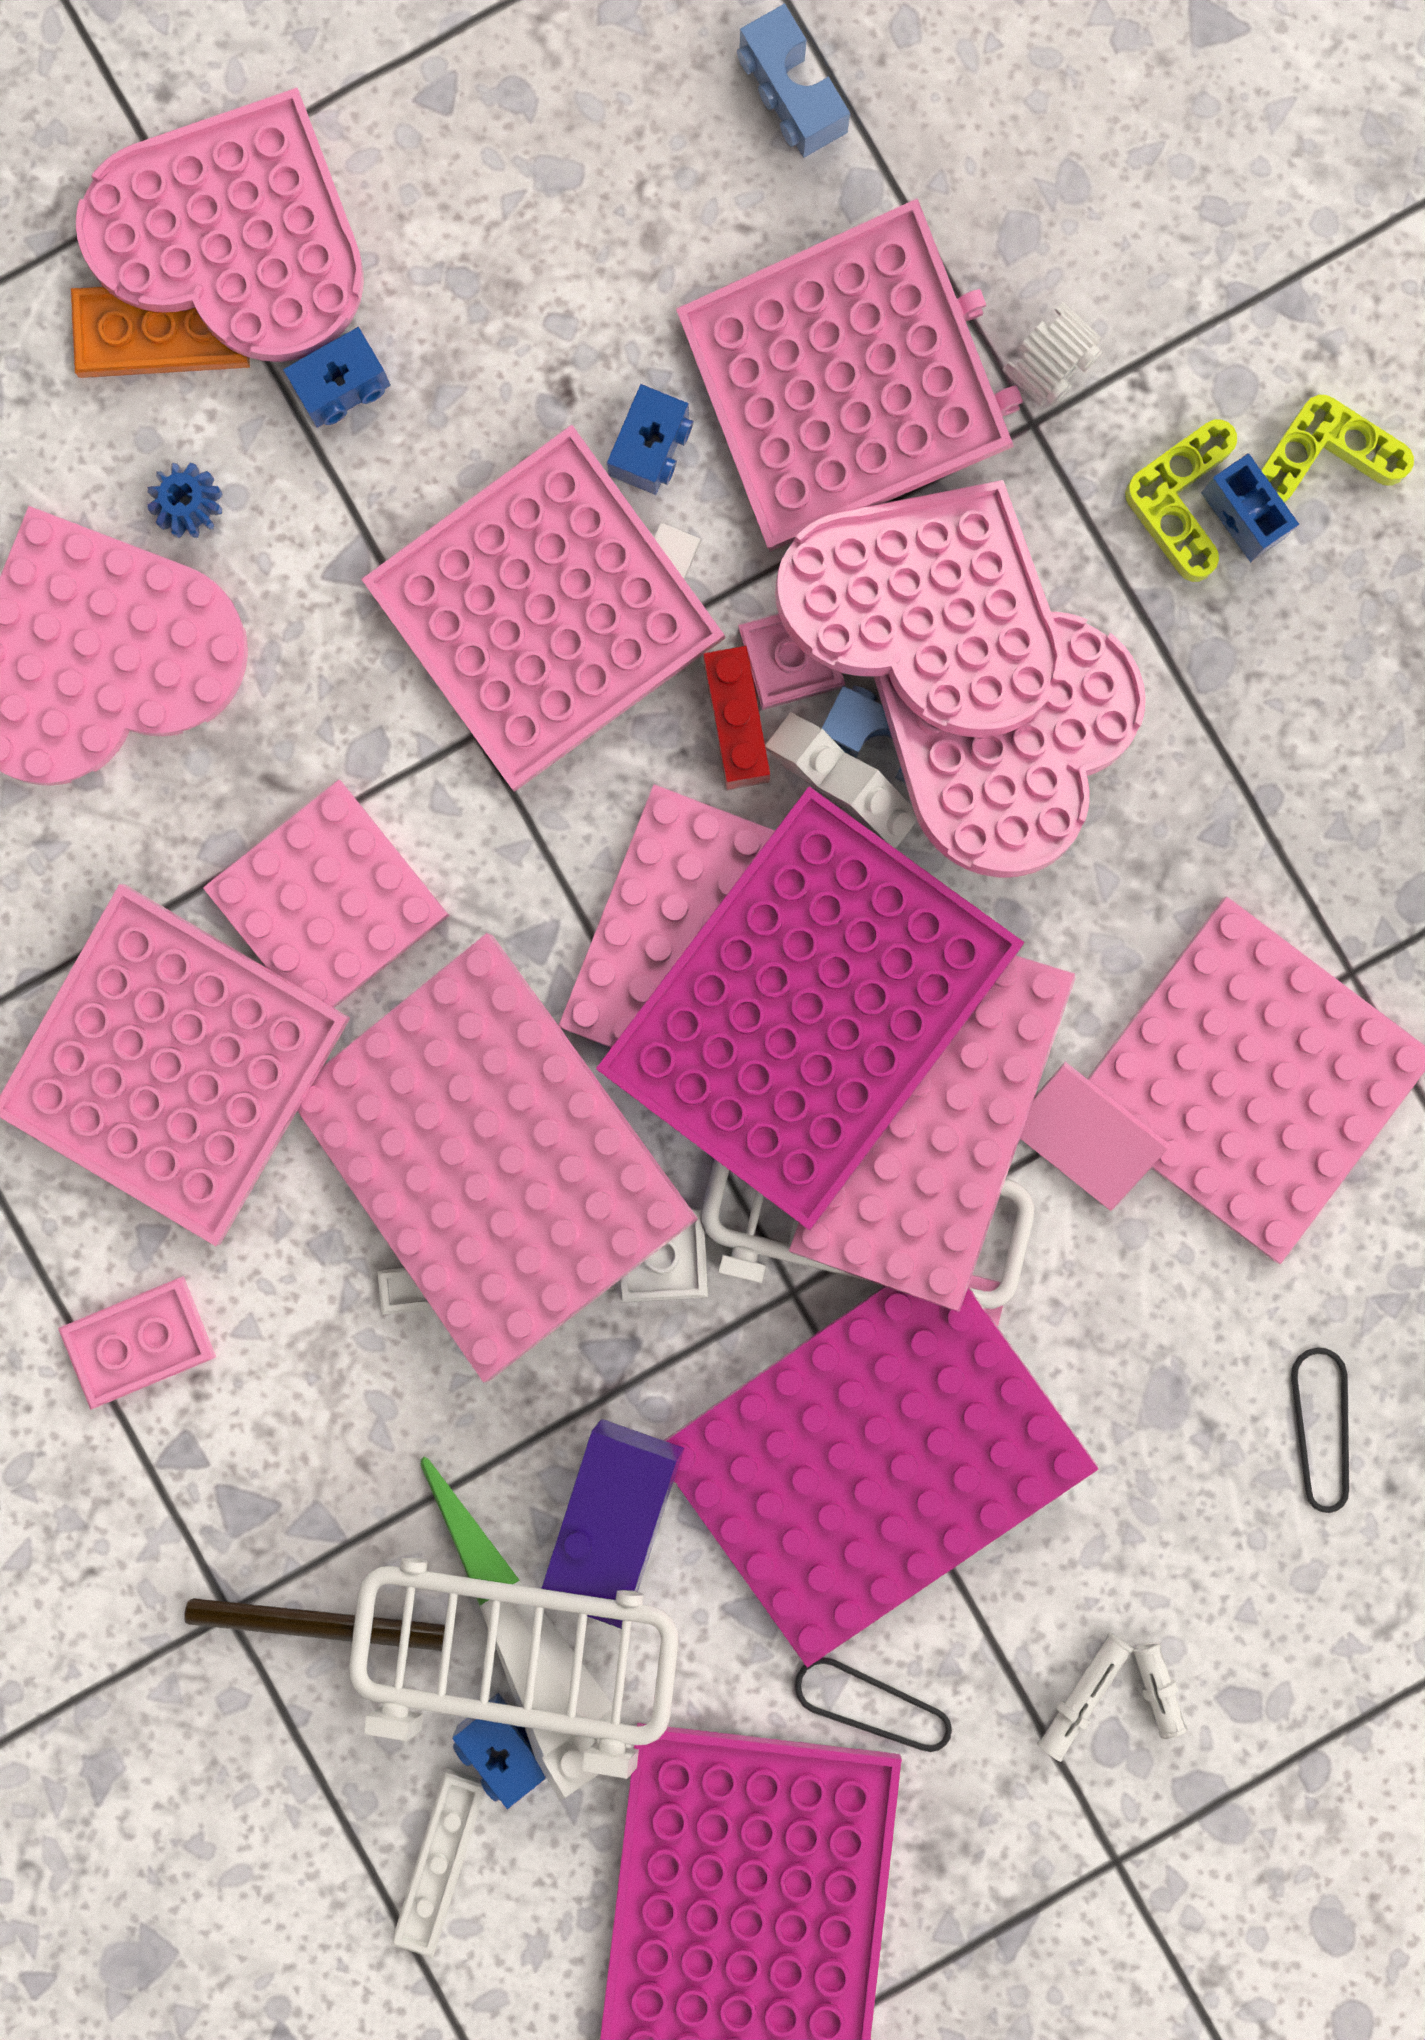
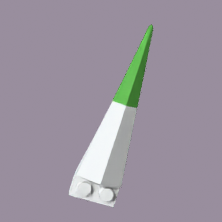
[420,1457,635,1800]

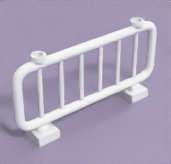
[701,1159,1034,1309]
[349,1558,679,1779]

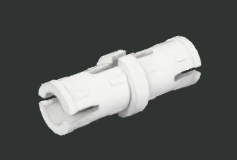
[1133,1642,1188,1739]

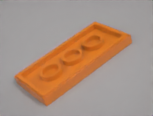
[71,287,250,378]

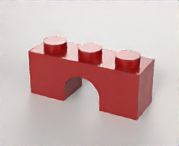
[703,645,770,790]

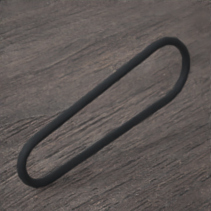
[1291,1347,1349,1513]
[795,1657,952,1752]

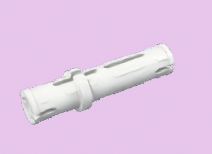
[1037,1632,1134,1762]

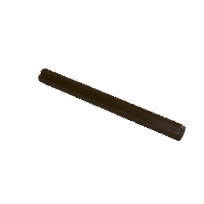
[184,1598,445,1651]

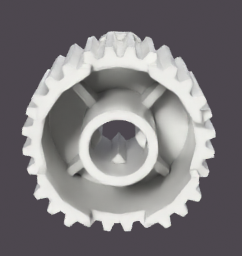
[1003,302,1103,407]

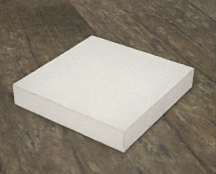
[619,1209,708,1303]

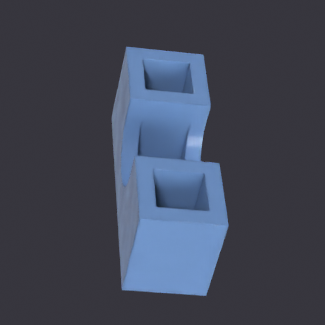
[737,3,850,158]
[822,686,906,784]

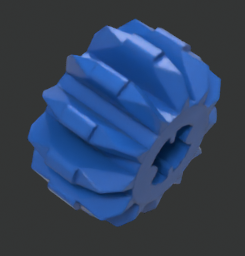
[147,463,223,538]

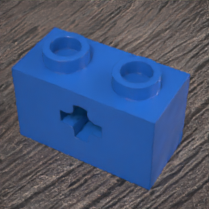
[283,326,391,428]
[607,383,694,495]
[1201,453,1299,563]
[452,1692,546,1810]

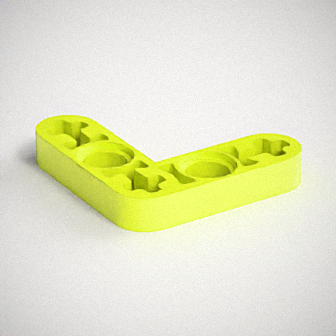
[1261,395,1414,503]
[1125,419,1237,582]

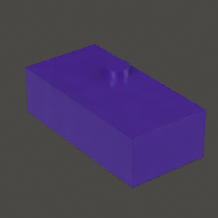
[541,1419,684,1629]

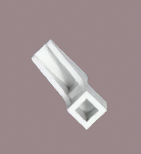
[765,712,917,849]

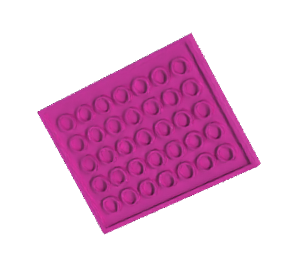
[596,786,1025,1230]
[664,1286,1099,1668]
[600,1723,902,2040]

